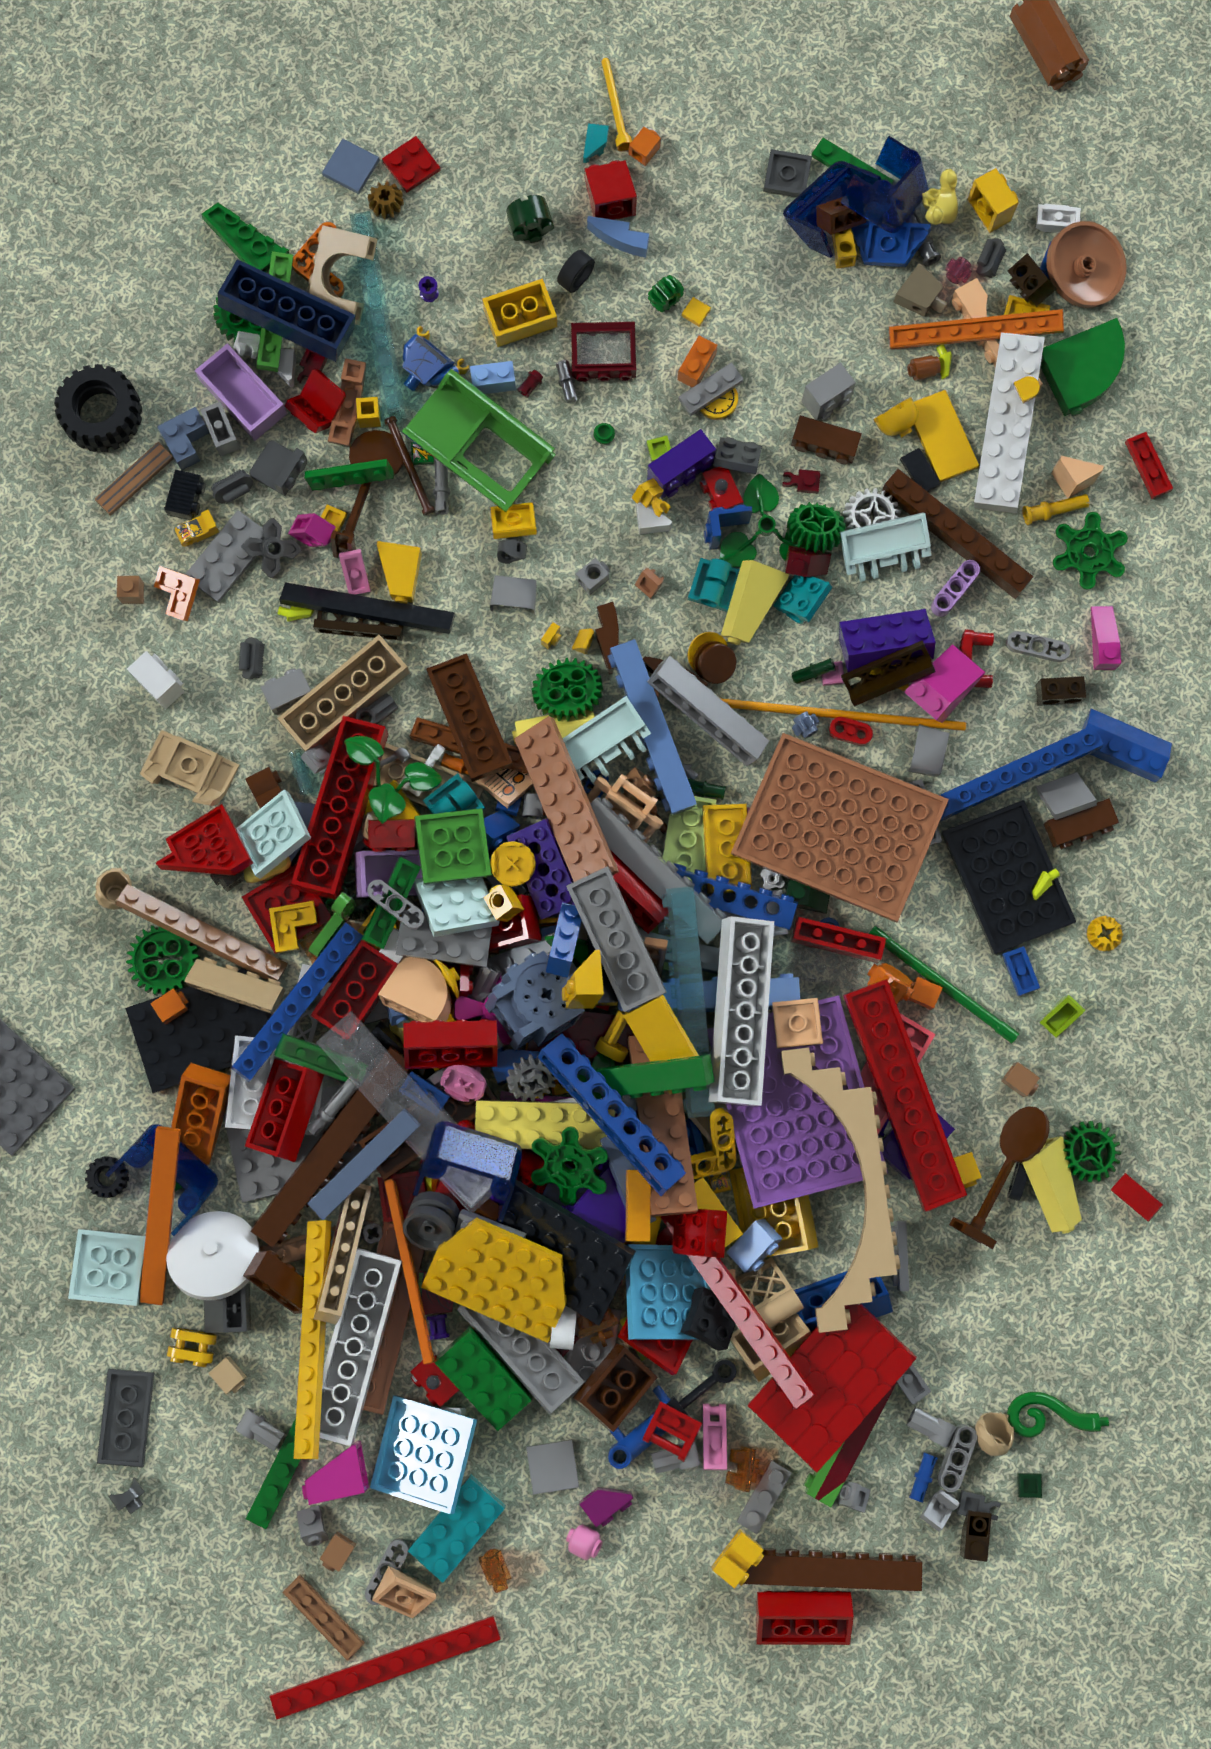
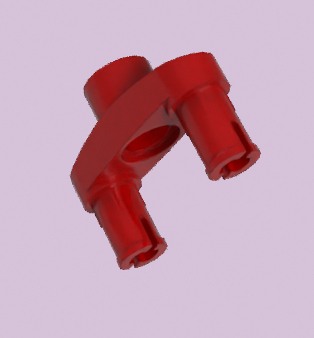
[959,629,994,688]

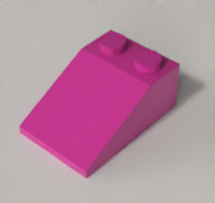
[904,644,986,723]

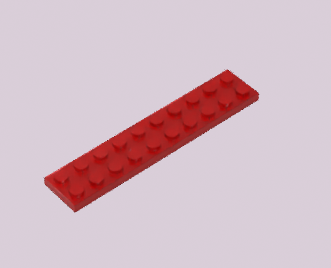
[843,979,967,1212]

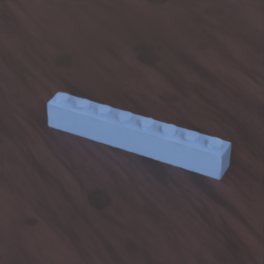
[608,639,697,816]

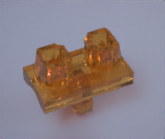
[577,1307,619,1348]
[725,1446,765,1492]
[478,1549,512,1593]

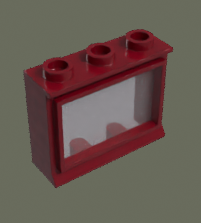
[571,322,636,382]

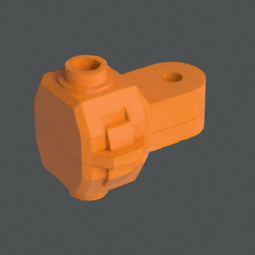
[867,963,914,1004]

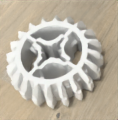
[842,488,901,531]

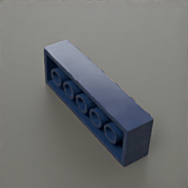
[218,259,355,362]

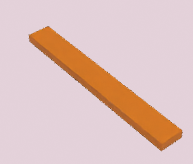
[889,309,1064,349]
[140,1126,181,1305]
[384,1179,435,1365]

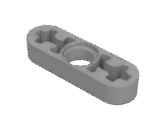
[1006,631,1070,662]
[367,880,425,930]
[365,1539,409,1605]

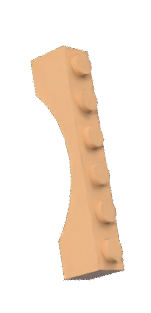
[952,278,1043,391]

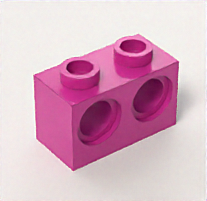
[288,513,336,547]

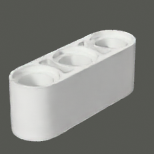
[549,1305,577,1350]

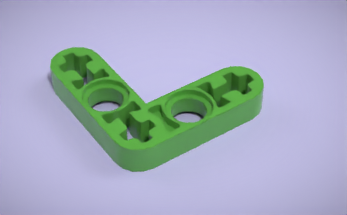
[308,892,356,958]

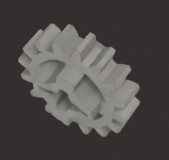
[506,1055,556,1102]

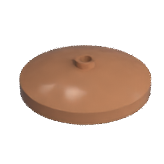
[1047,221,1127,308]

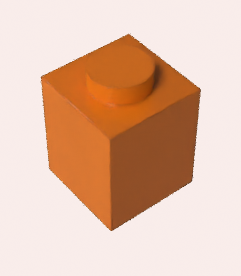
[629,127,661,166]
[908,977,943,1010]
[150,988,189,1024]

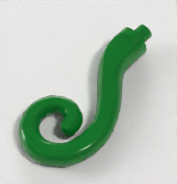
[1007,1392,1109,1438]

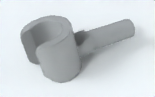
[380,748,411,767]

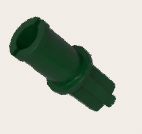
[792,658,836,684]
[688,779,726,800]

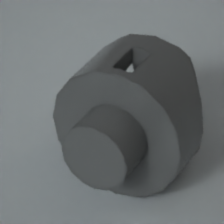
[497,536,527,564]
[108,1478,145,1514]

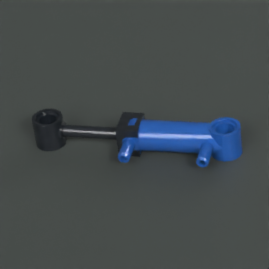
[608,1358,737,1469]

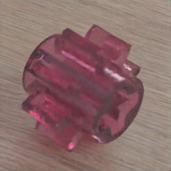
[945,257,972,284]

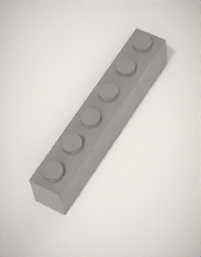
[647,656,769,766]

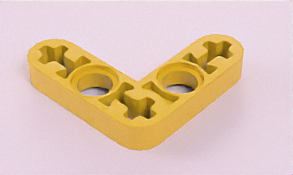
[690,1108,736,1179]

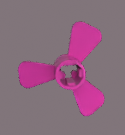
[454,976,511,1045]

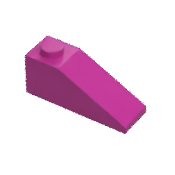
[1091,606,1121,670]

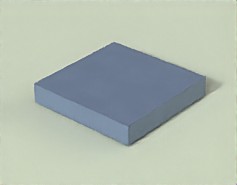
[322,138,380,194]

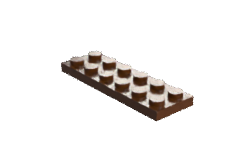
[426,653,513,782]

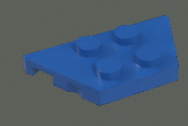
[852,221,932,267]

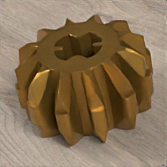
[368,181,404,220]

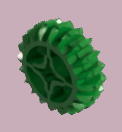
[787,502,846,553]
[1063,1121,1121,1183]

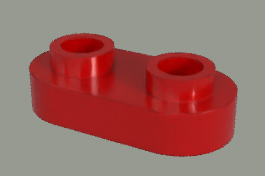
[829,717,873,746]

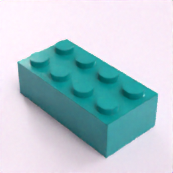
[408,1474,506,1583]

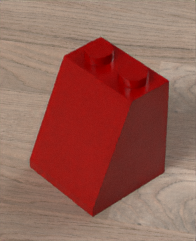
[584,160,637,220]

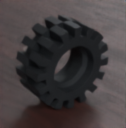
[85,1156,129,1198]

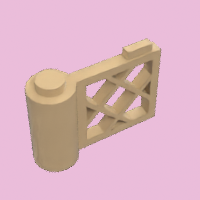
[736,1257,804,1329]

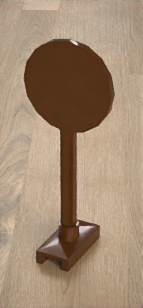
[330,430,404,558]
[949,1106,1050,1249]

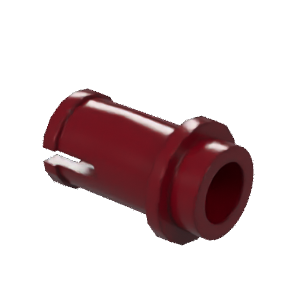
[517,370,543,398]

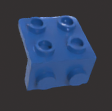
[704,505,753,550]

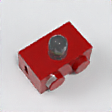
[700,467,743,511]
[410,1352,459,1407]

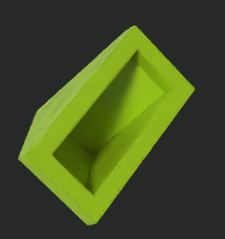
[1039,995,1085,1038]

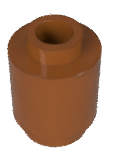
[907,355,941,381]

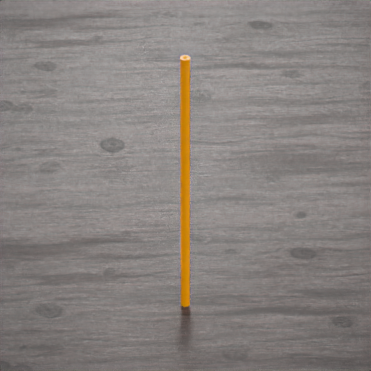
[720,698,966,731]

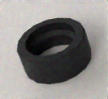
[557,250,595,293]

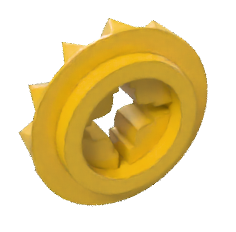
[1087,916,1123,951]

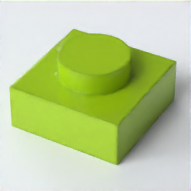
[646,436,671,462]

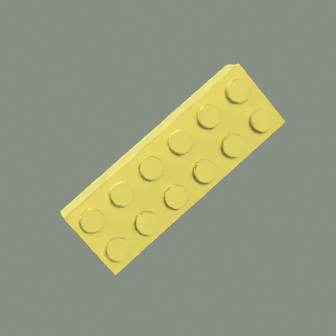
[475,1100,615,1149]

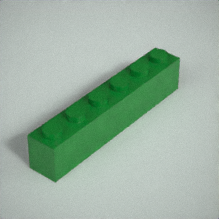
[577,1054,715,1099]

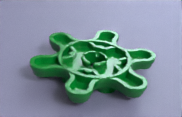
[1053,512,1128,590]
[531,1126,608,1205]

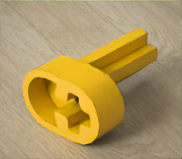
[595,1010,628,1062]

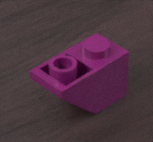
[579,1487,633,1527]

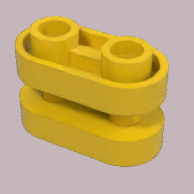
[166,1327,217,1367]

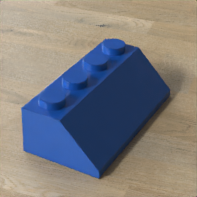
[1082,709,1172,783]
[794,1271,893,1332]

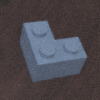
[157,407,209,471]

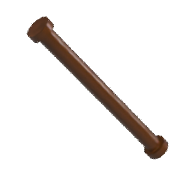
[384,416,435,516]

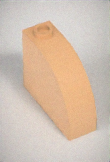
[378,956,451,1022]

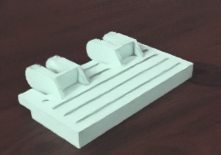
[839,513,932,582]
[562,696,651,785]

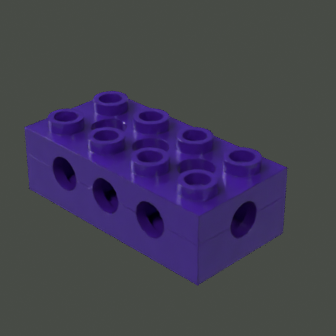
[507,819,575,920]

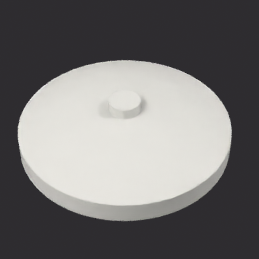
[166,1211,260,1300]

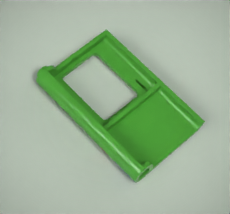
[401,368,556,512]

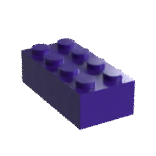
[839,609,936,672]

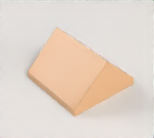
[1052,455,1104,499]
[372,1566,436,1619]

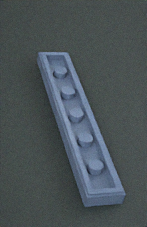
[307,1109,421,1220]

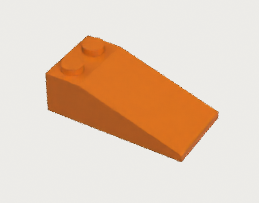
[171,1063,231,1165]

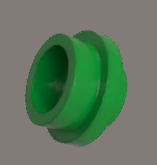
[594,423,615,445]

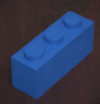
[546,902,582,978]

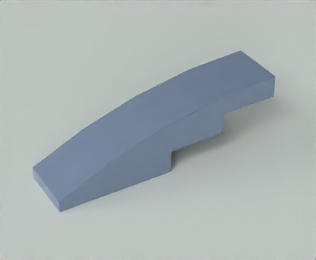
[600,1136,656,1223]

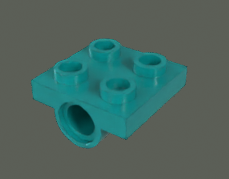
[688,558,740,612]
[773,575,833,624]
[423,773,485,814]

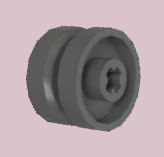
[403,1191,460,1251]

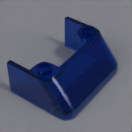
[840,136,929,233]
[783,161,890,258]
[413,1121,522,1222]
[105,1124,218,1236]

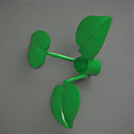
[719,474,804,568]
[344,736,442,824]

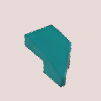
[583,123,609,163]

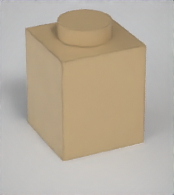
[208,1356,247,1394]

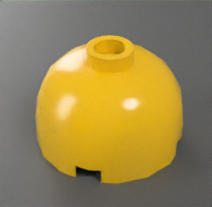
[873,397,918,438]

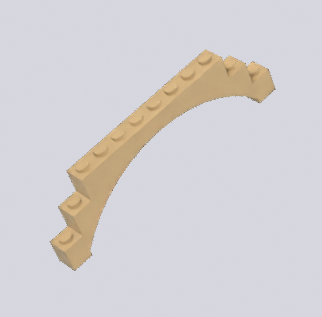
[780,1048,900,1333]

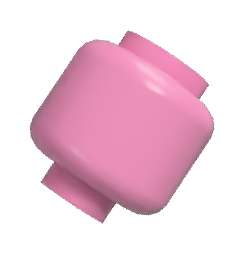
[566,1524,602,1560]

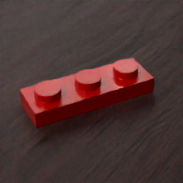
[1125,432,1173,499]

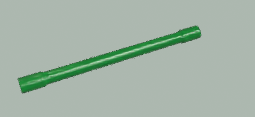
[869,926,1020,1044]

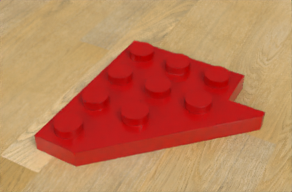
[155,804,253,875]

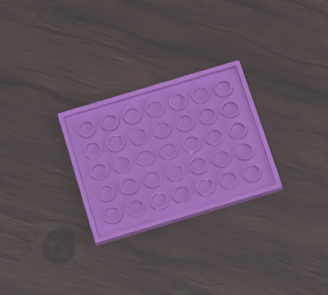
[706,995,888,1209]

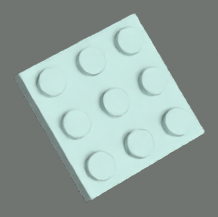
[236,789,311,879]
[413,877,499,937]
[68,1229,146,1306]

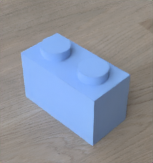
[470,361,516,394]
[726,1219,783,1273]

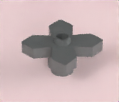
[241,518,302,578]

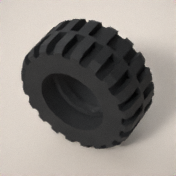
[54,364,143,452]

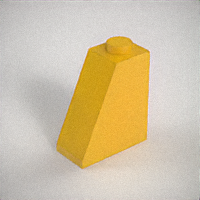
[377,541,422,604]

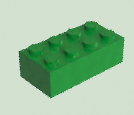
[435,1326,533,1431]

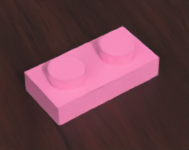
[339,549,371,595]

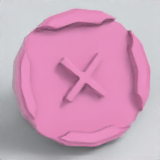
[440,1065,487,1102]

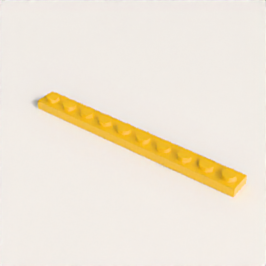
[294,1220,332,1459]

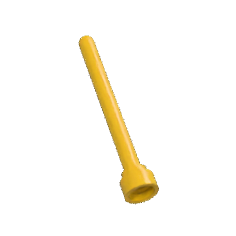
[601,58,632,151]

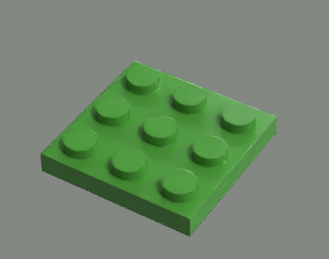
[414,808,492,884]

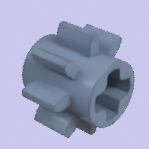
[792,711,820,739]

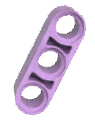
[931,560,980,617]

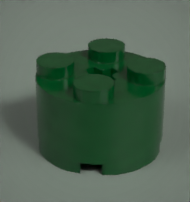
[506,195,554,243]

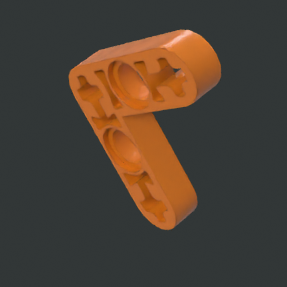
[292,222,345,297]

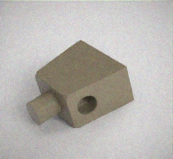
[894,263,948,317]

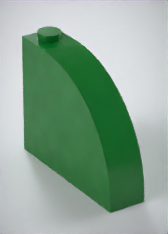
[1040,318,1125,416]

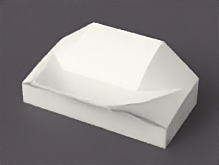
[1036,204,1081,233]

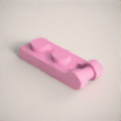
[702,1404,727,1470]

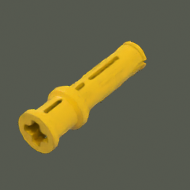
[1022,494,1090,525]

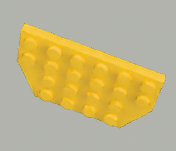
[421,1217,567,1343]

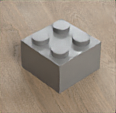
[801,362,856,420]

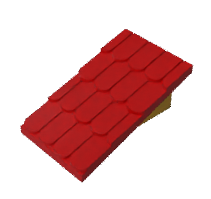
[747,1303,917,1473]

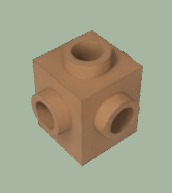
[623,767,657,807]

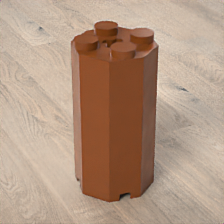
[1010,0,1089,90]

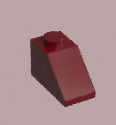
[785,545,832,577]

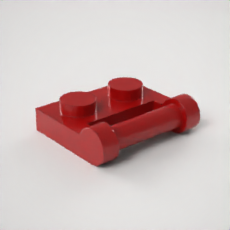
[642,1401,703,1462]

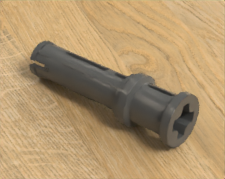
[900,203,941,266]

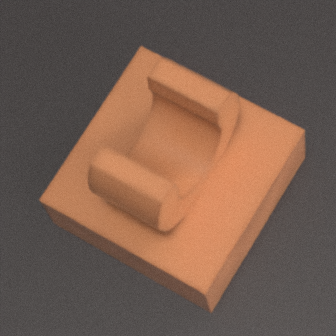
[635,568,664,599]

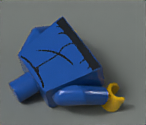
[402,326,469,391]

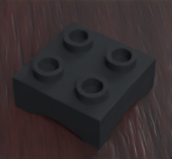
[681,1287,735,1351]

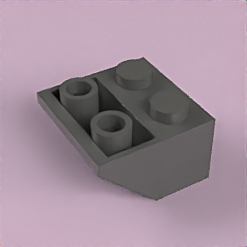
[204,1283,251,1333]

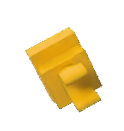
[632,478,671,517]

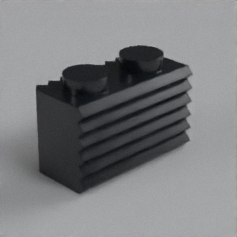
[164,469,206,520]

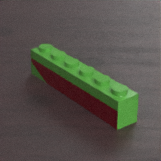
[803,1382,897,1508]

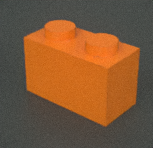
[677,335,718,388]

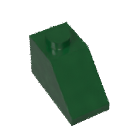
[785,880,830,914]

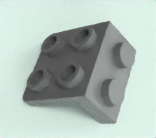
[249,440,307,496]

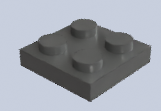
[763,149,812,199]
[714,437,762,474]

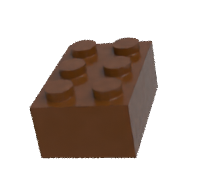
[573,1344,658,1432]

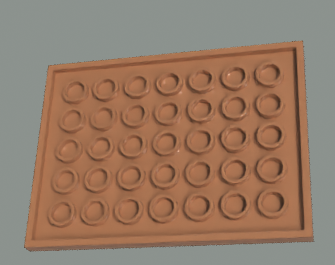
[731,733,949,923]

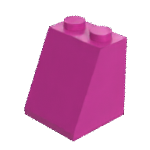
[302,1440,369,1505]

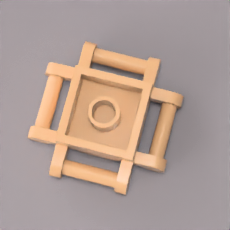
[587,774,663,843]

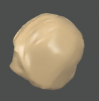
[95,868,132,910]
[975,1412,1014,1456]

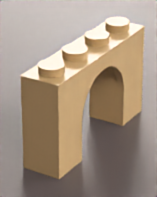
[309,225,377,325]

